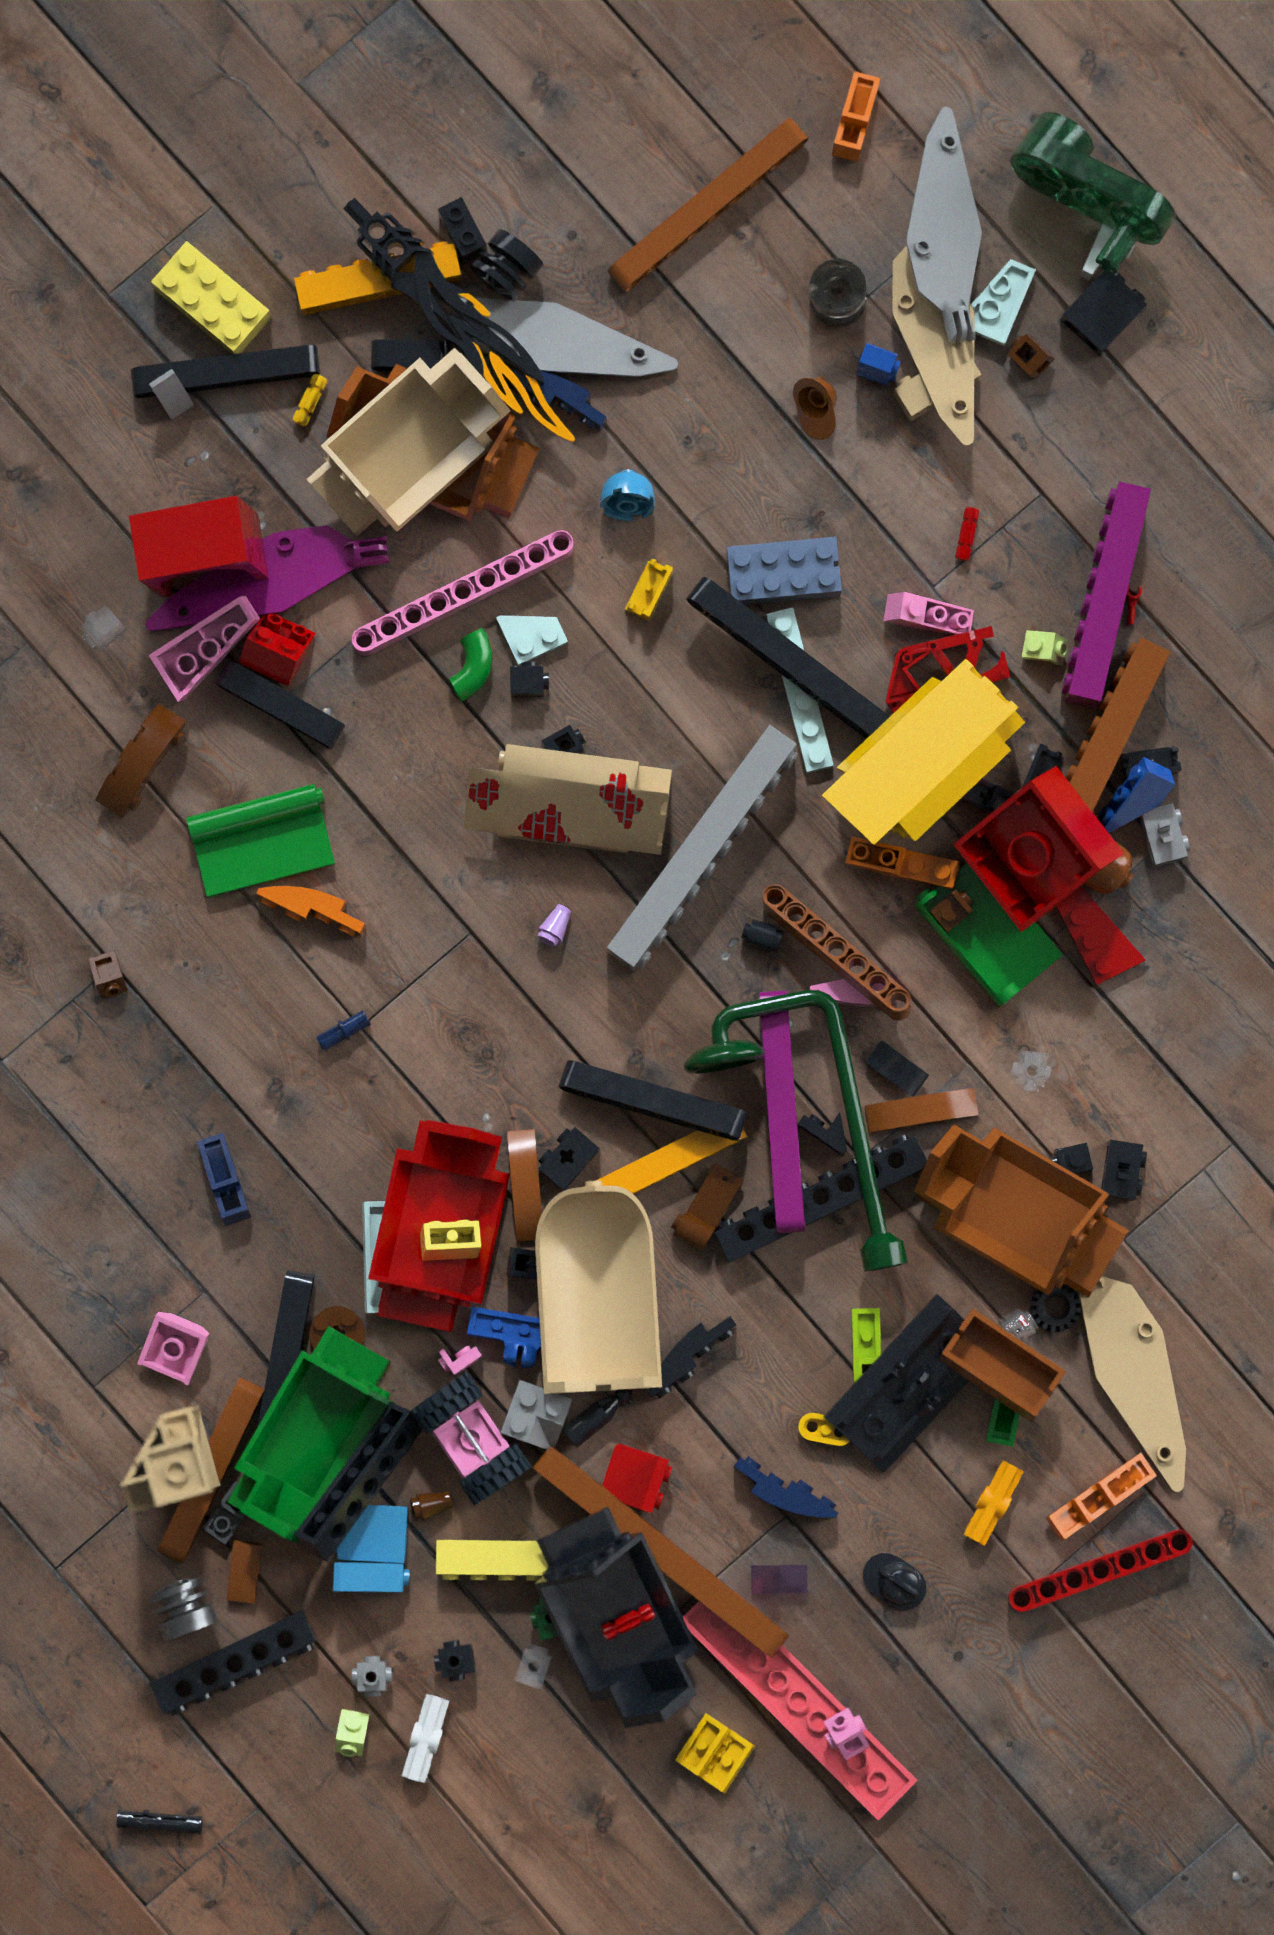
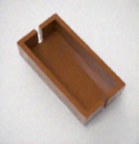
[939,1309,1066,1423]

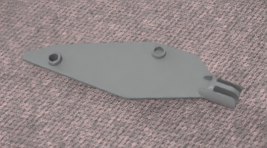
[906,107,982,343]
[434,292,678,377]

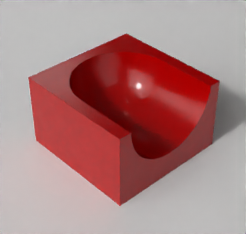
[129,495,269,598]

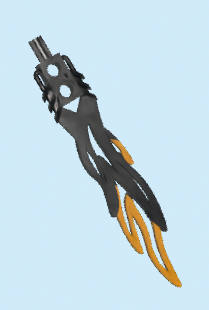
[343,198,575,442]

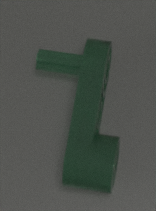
[1010,112,1176,273]

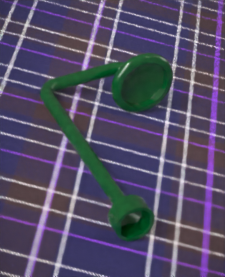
[684,990,908,1272]

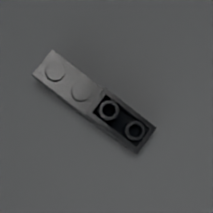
[648,1316,736,1399]

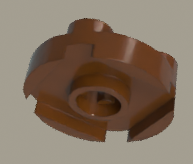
[309,1306,366,1350]

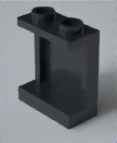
[1060,268,1147,357]

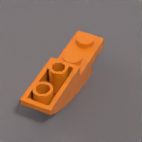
[845,836,961,890]
[256,886,366,937]

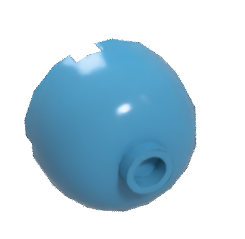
[600,470,655,521]

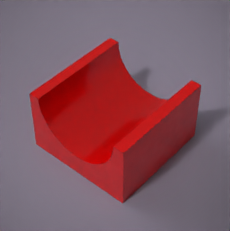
[954,766,1124,932]

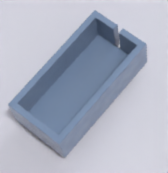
[726,537,842,605]

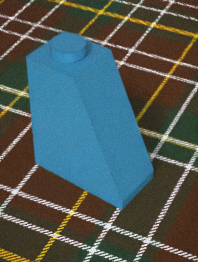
[333,1561,410,1592]

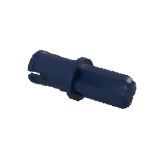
[316,1010,371,1050]

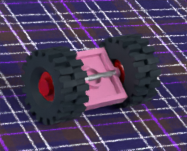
[411,1372,532,1506]

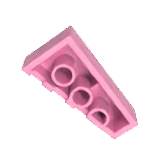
[149,596,260,702]

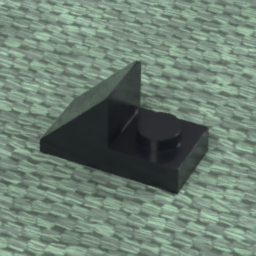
[797,1112,847,1157]

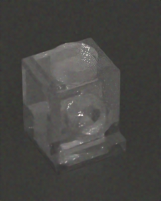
[514,1644,552,1690]

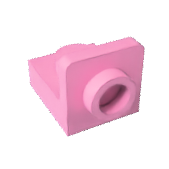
[438,1345,483,1375]

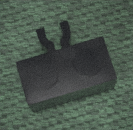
[1101,1139,1147,1201]

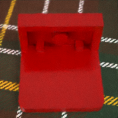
[602,1444,672,1513]

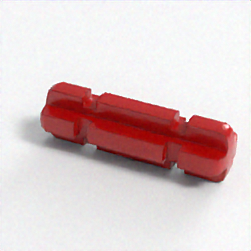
[955,507,979,561]
[601,1604,655,1640]

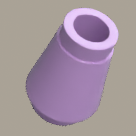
[537,904,572,947]

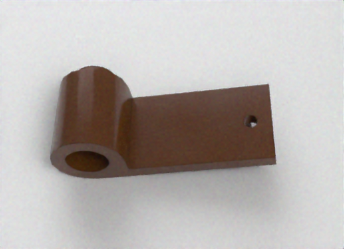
[671,1163,744,1252]

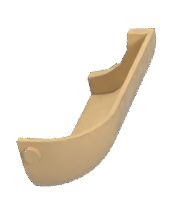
[535,1181,662,1394]

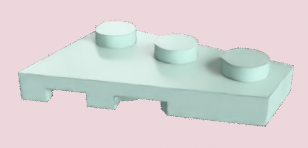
[971,259,1036,346]

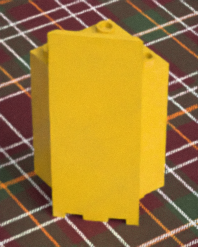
[822,659,1025,845]

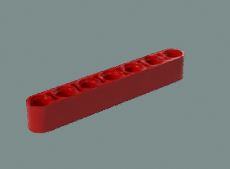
[1007,1529,1192,1612]

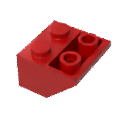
[239,613,316,686]

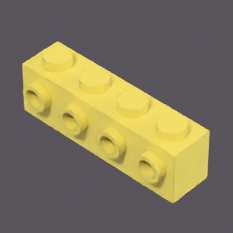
[436,1540,549,1581]

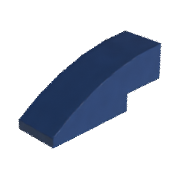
[197,1133,252,1226]

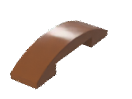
[865,1088,978,1133]
[507,1129,542,1242]

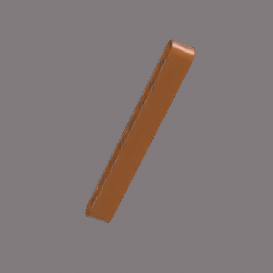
[607,118,809,292]

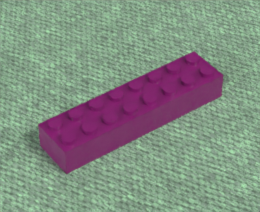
[1061,481,1151,709]

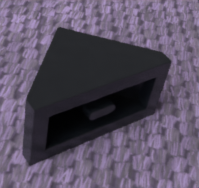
[506,1247,537,1280]

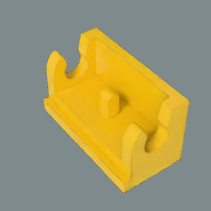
[625,559,673,622]

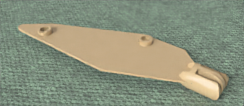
[892,246,974,446]
[1078,1277,1186,1492]

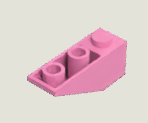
[883,592,974,635]

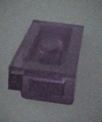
[751,1564,808,1594]

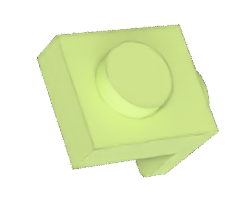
[1022,630,1068,665]
[335,1709,369,1757]

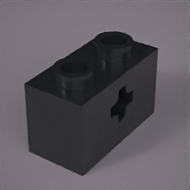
[438,197,488,264]
[538,1127,600,1191]

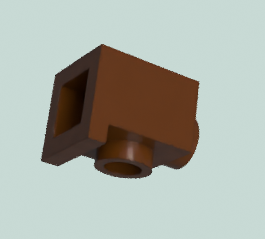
[1008,334,1055,379]

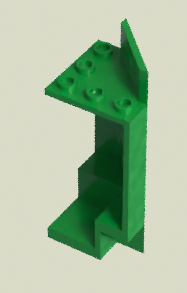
[227,1326,397,1544]

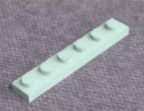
[766,607,834,773]

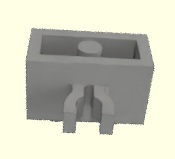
[1139,803,1190,868]

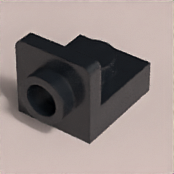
[1051,1142,1093,1174]

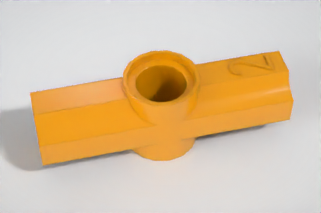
[964,1460,1024,1546]

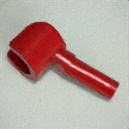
[1125,585,1142,625]

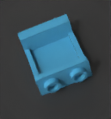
[334,1505,409,1563]

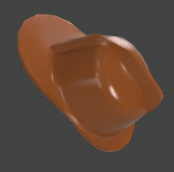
[793,377,837,440]

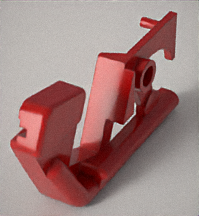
[885,626,1010,713]

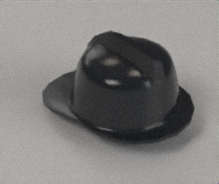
[863,1553,926,1610]

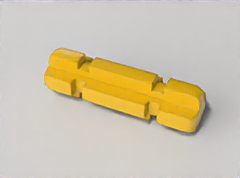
[292,374,327,426]

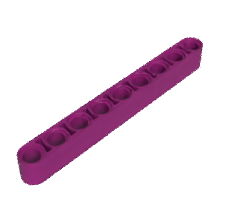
[759,990,805,1234]

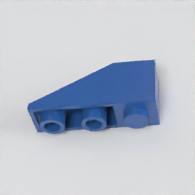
[1097,757,1175,833]

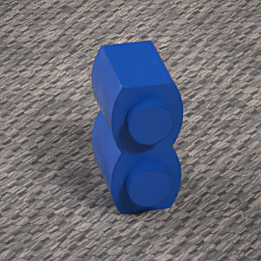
[856,343,901,386]

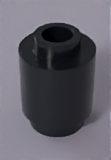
[741,919,784,953]

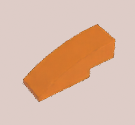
[832,71,881,162]

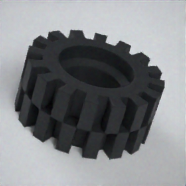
[1029,1284,1081,1332]

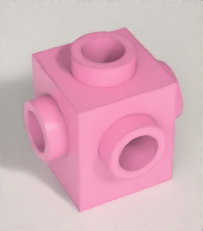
[824,1708,870,1760]

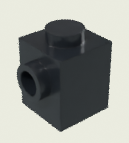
[510,661,549,698]

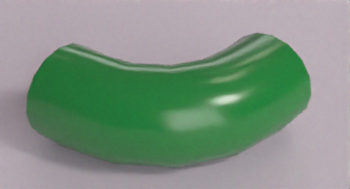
[449,628,493,702]

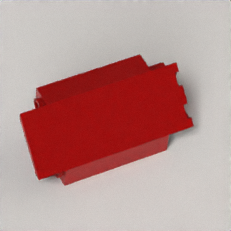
[368,1120,510,1332]

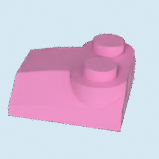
[137,1312,209,1385]

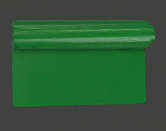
[186,784,335,898]

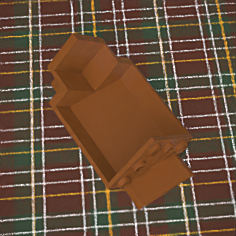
[326,364,540,522]
[914,1125,1129,1298]

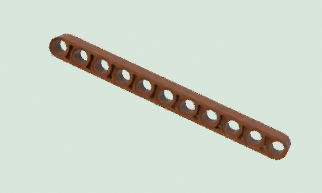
[533,1445,790,1658]

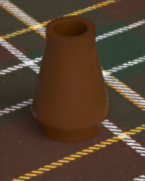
[410,1491,453,1521]

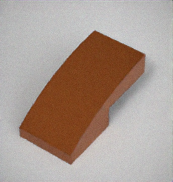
[227,1540,262,1603]

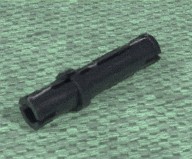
[116,1810,202,1835]

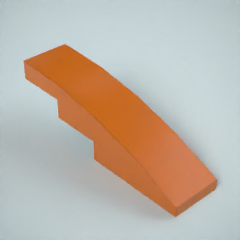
[1046,1453,1157,1541]

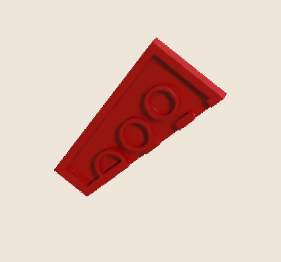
[1055,886,1146,986]

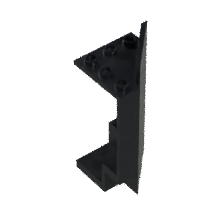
[534,1507,699,1728]

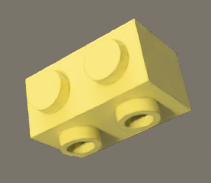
[420,1220,481,1261]

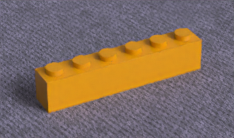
[294,241,462,316]

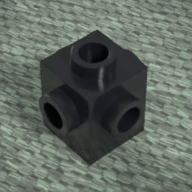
[434,1640,476,1682]

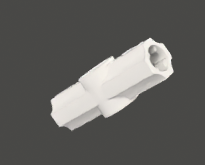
[402,1694,449,1783]

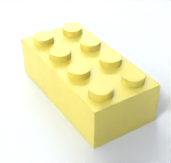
[151,241,272,354]

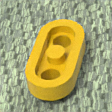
[798,1413,850,1446]

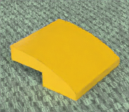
[675,1713,756,1793]

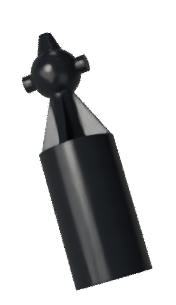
[562,1389,634,1448]

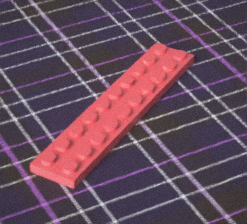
[683,1601,918,1820]

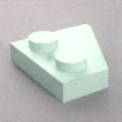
[496,616,568,666]

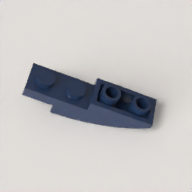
[504,369,607,431]
[734,1456,838,1518]

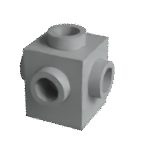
[352,1656,392,1696]

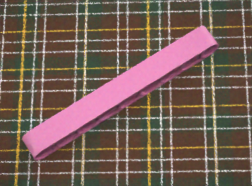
[352,530,574,656]

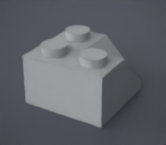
[501,1380,573,1449]

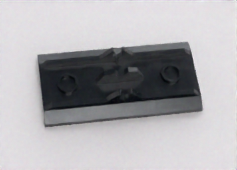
[824,1294,969,1473]

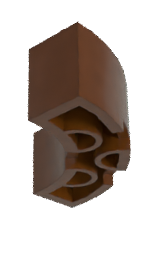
[95,703,186,818]

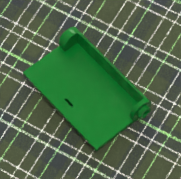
[914,863,1063,1008]

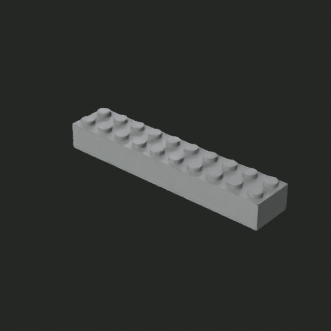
[607,725,798,972]

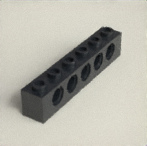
[294,1402,422,1562]
[149,1610,318,1716]

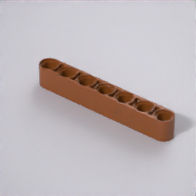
[762,884,911,1021]
[157,1377,264,1564]

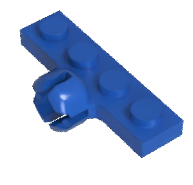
[467,1307,541,1368]

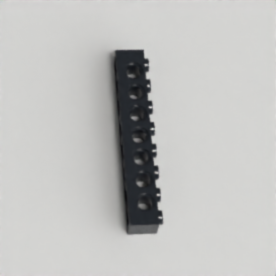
[715,1134,927,1263]

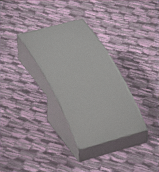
[149,369,194,420]

